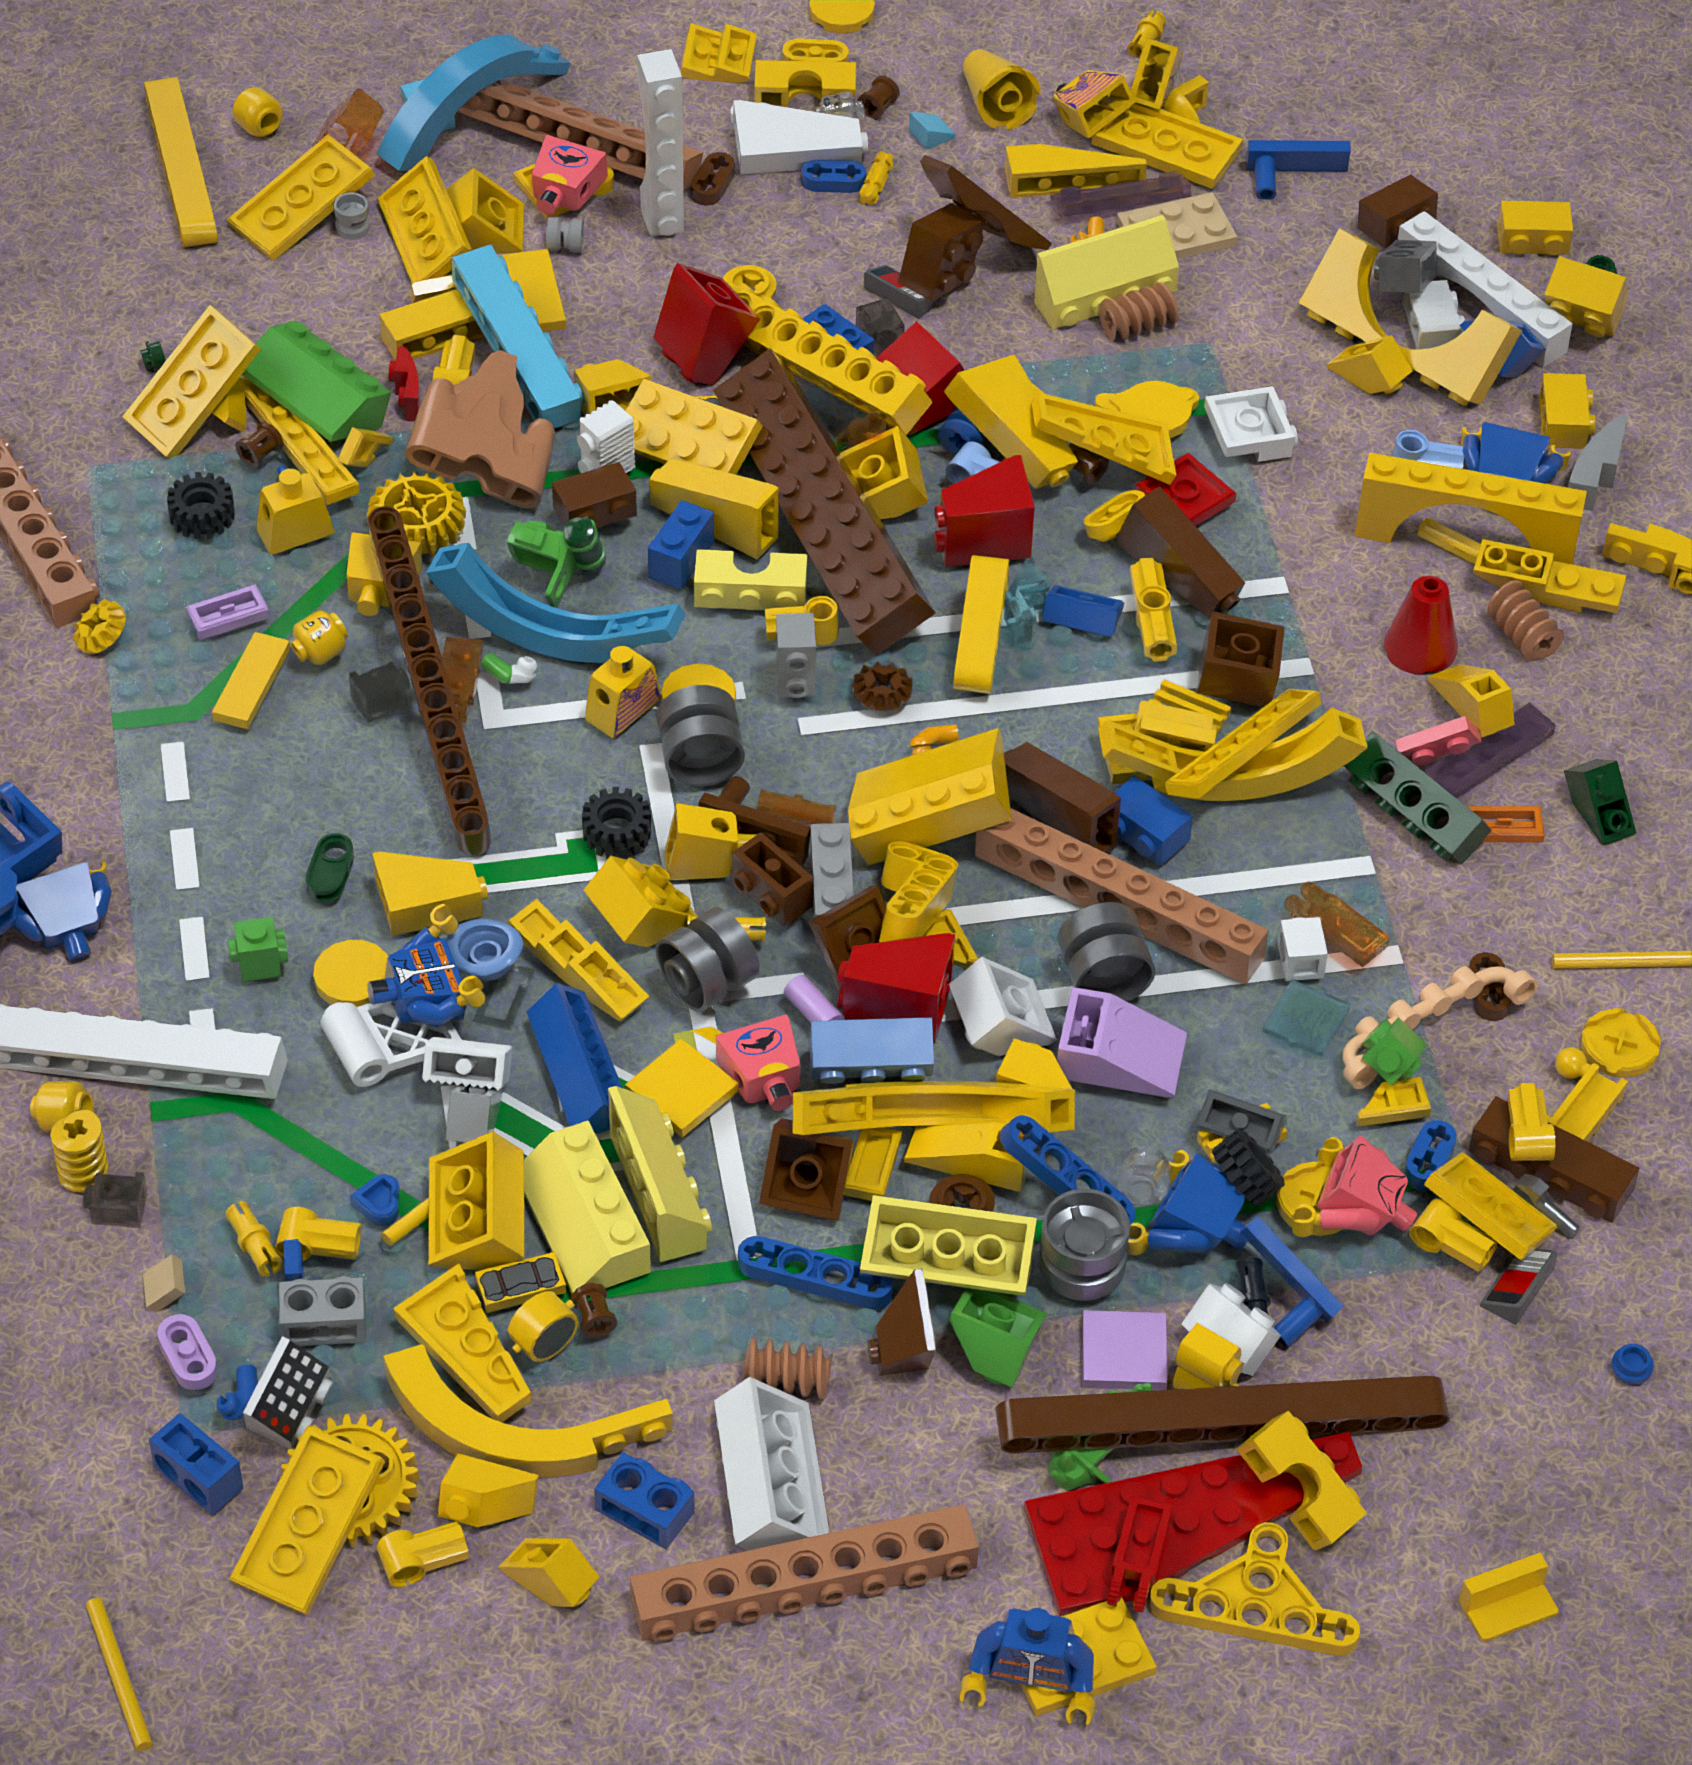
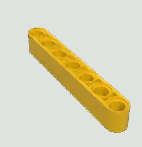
[144,77,218,248]

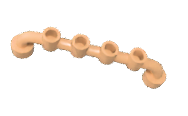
[1342,966,1538,1089]

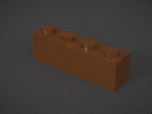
[1469,1096,1640,1223]

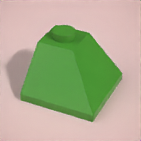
[949,1288,1047,1388]

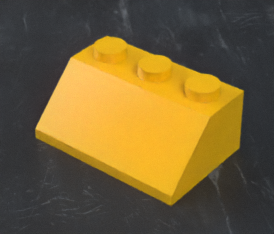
[428,1131,524,1270]

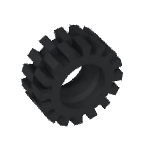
[167,472,235,540]
[582,787,652,859]
[1212,1128,1285,1206]

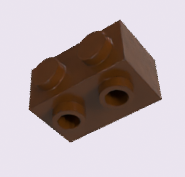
[1358,174,1438,247]
[552,462,637,528]
[732,832,814,927]

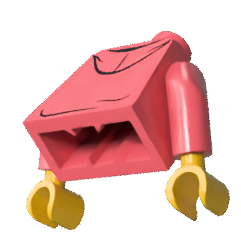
[1292,1135,1417,1237]

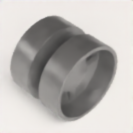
[657,685,745,786]
[1057,902,1155,1002]
[656,907,760,1012]
[1039,1189,1130,1301]

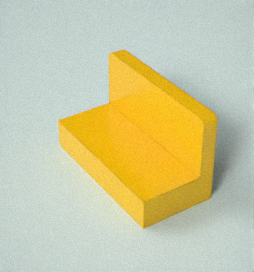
[1135,701,1217,751]
[1459,1552,1559,1642]

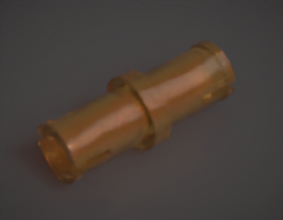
[836,411,886,452]
[756,789,836,824]

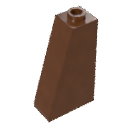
[1115,487,1245,619]
[1004,741,1121,853]

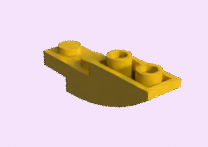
[1602,523,1692,594]
[1473,539,1626,614]

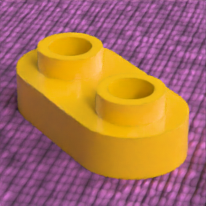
[782,38,849,62]
[1084,490,1145,542]

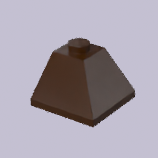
[759,1118,854,1221]
[867,1268,936,1376]

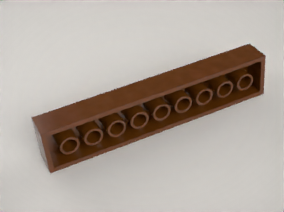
[713,348,936,656]

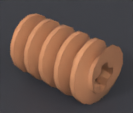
[1099,282,1179,342]
[1487,580,1564,661]
[743,1337,833,1400]

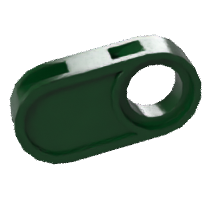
[305,833,354,904]

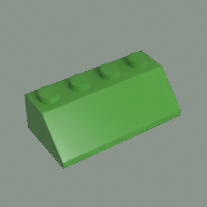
[242,321,392,442]

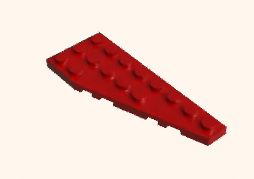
[1024,1432,1362,1616]

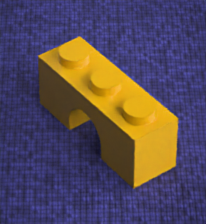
[755,60,856,113]
[1237,1410,1367,1551]

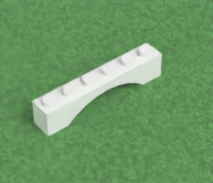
[637,49,684,237]
[1398,211,1573,368]

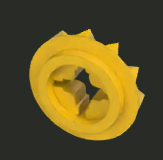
[723,265,777,299]
[72,599,126,654]

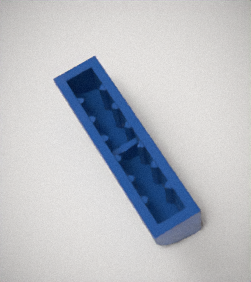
[526,983,622,1134]

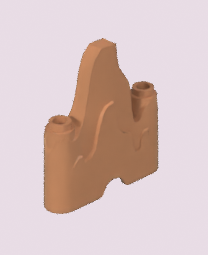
[405,350,555,508]

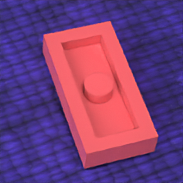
[1395,716,1481,766]

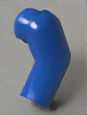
[216,1365,258,1421]

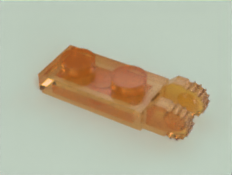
[434,637,484,723]
[1284,881,1390,968]

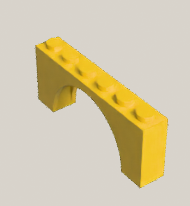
[1299,228,1523,406]
[1355,452,1587,565]

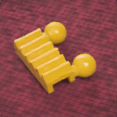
[1546,1047,1628,1143]

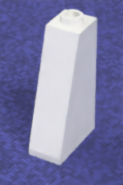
[733,100,868,175]

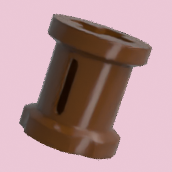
[857,76,900,120]
[235,421,284,468]
[1069,443,1109,484]
[570,1283,617,1338]

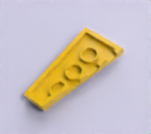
[1032,392,1176,485]
[393,1263,532,1422]

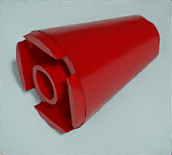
[1384,576,1458,675]

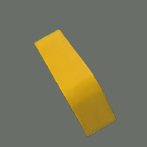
[953,555,1009,694]
[879,841,958,942]

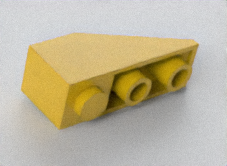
[1428,664,1515,738]
[904,1122,1029,1192]

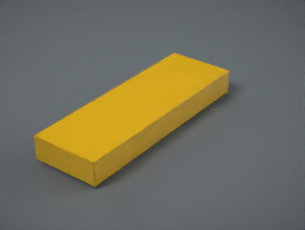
[212,632,290,729]

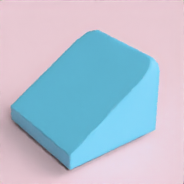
[909,112,956,150]

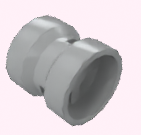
[334,192,370,240]
[546,217,584,253]

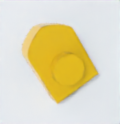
[1164,75,1209,123]

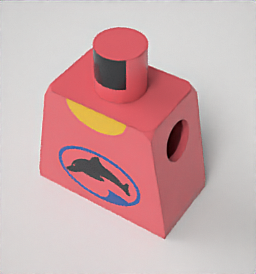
[532,135,608,215]
[716,1014,801,1111]

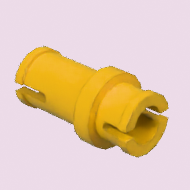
[1127,10,1167,58]

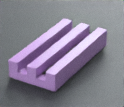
[186,584,270,640]

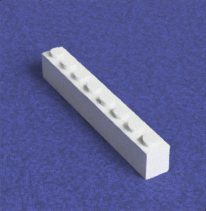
[0,1004,288,1099]

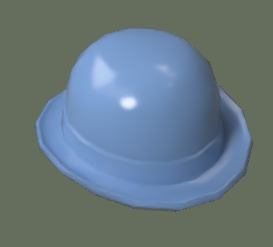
[446,919,523,981]

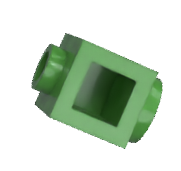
[228,917,288,982]
[1362,1017,1427,1085]

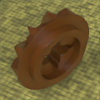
[853,660,913,711]
[930,1174,995,1212]

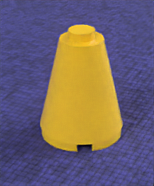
[963,49,1041,130]

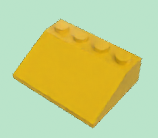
[848,728,1012,866]

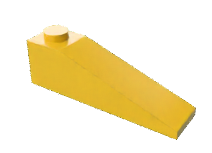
[1005,144,1147,198]

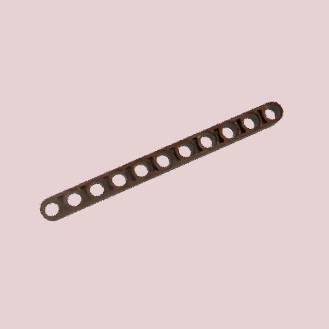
[368,506,491,856]
[995,1376,1450,1454]

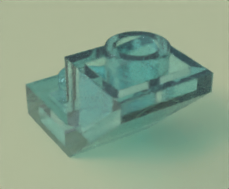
[1004,557,1050,645]

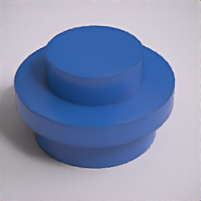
[1611,1343,1654,1384]

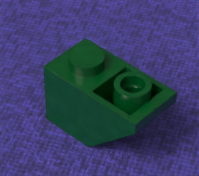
[1564,759,1637,845]

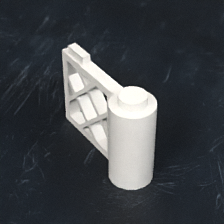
[320,1002,461,1087]

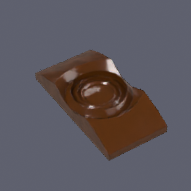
[920,155,1052,250]

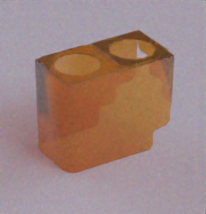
[311,88,383,156]

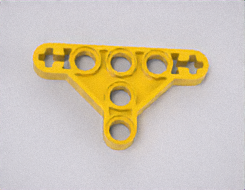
[1149,1523,1360,1656]

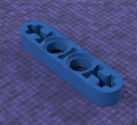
[1000,1115,1135,1225]
[738,1236,893,1309]

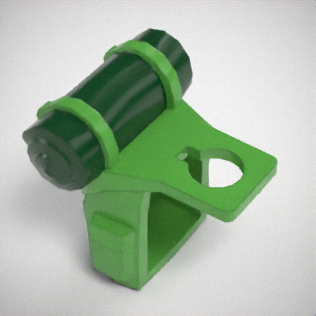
[506,516,606,608]

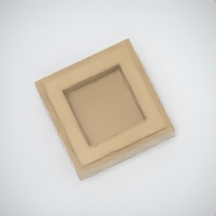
[143,1254,185,1312]

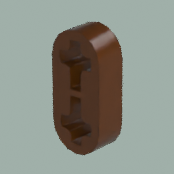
[691,152,735,206]
[1469,952,1512,1022]

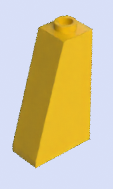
[944,354,1078,489]
[649,458,779,560]

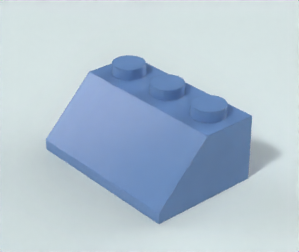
[809,1018,934,1084]

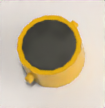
[507,1291,579,1362]

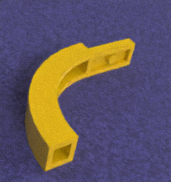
[1098,707,1368,801]
[793,1081,1075,1135]
[383,1343,673,1478]

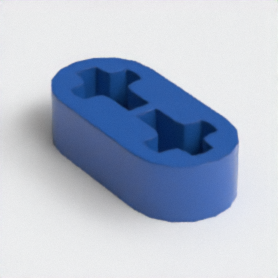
[801,160,866,193]
[1404,1120,1457,1191]

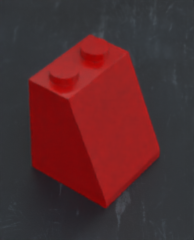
[653,263,760,386]
[876,321,965,437]
[933,455,1035,567]
[837,933,955,1044]

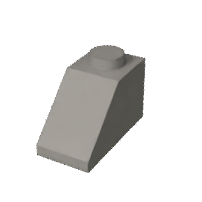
[446,1083,503,1146]

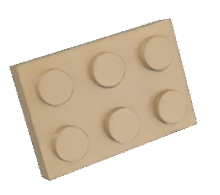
[1116,192,1238,259]

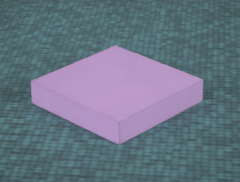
[1082,1310,1167,1390]

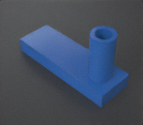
[1245,140,1351,199]
[1240,1216,1344,1348]

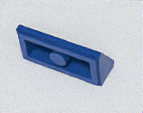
[1042,585,1125,637]

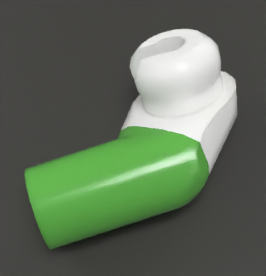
[481,653,537,684]

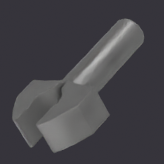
[1512,1174,1580,1238]

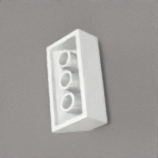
[714,1377,829,1550]

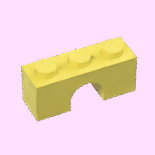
[694,550,807,610]

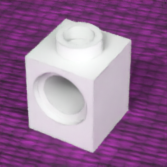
[1278,917,1328,981]

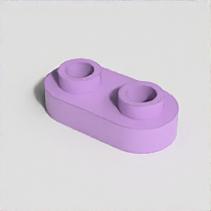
[157,1314,217,1390]

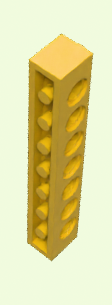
[725,279,933,435]

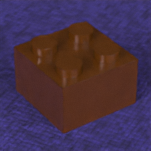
[898,203,985,301]
[1196,611,1285,707]

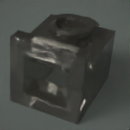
[856,298,905,356]
[349,662,411,723]
[83,1172,148,1228]

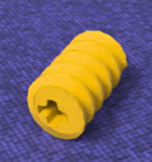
[50,1109,109,1192]

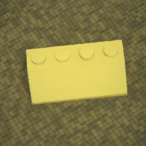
[1034,215,1179,330]
[608,1086,712,1262]
[524,1120,651,1294]
[860,1195,1037,1296]

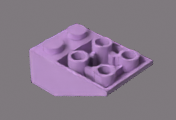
[1057,987,1187,1099]

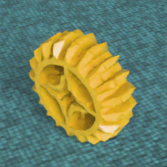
[367,471,466,557]

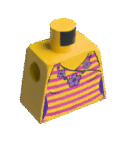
[1053,70,1136,138]
[585,646,661,739]

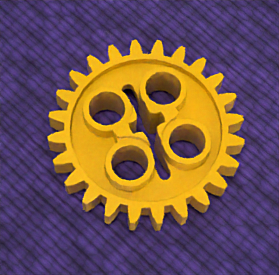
[281,1414,420,1548]

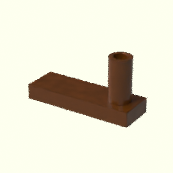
[698,776,811,866]

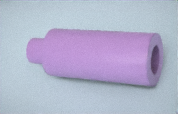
[784,975,845,1023]

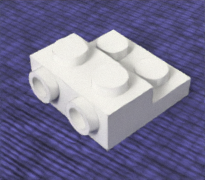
[1204,386,1298,462]

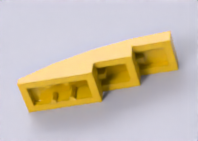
[507,899,650,1022]

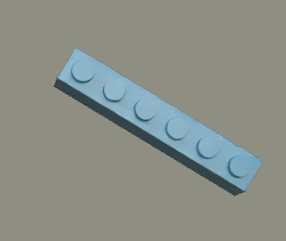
[452,244,584,429]

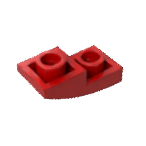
[389,346,420,422]

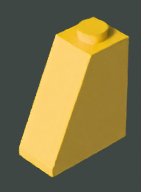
[372,852,488,936]

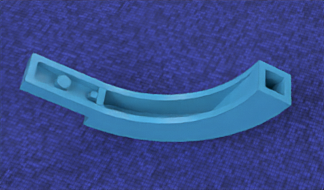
[376,34,571,171]
[426,543,686,663]

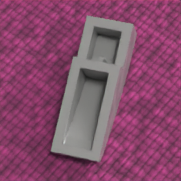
[1568,414,1628,511]

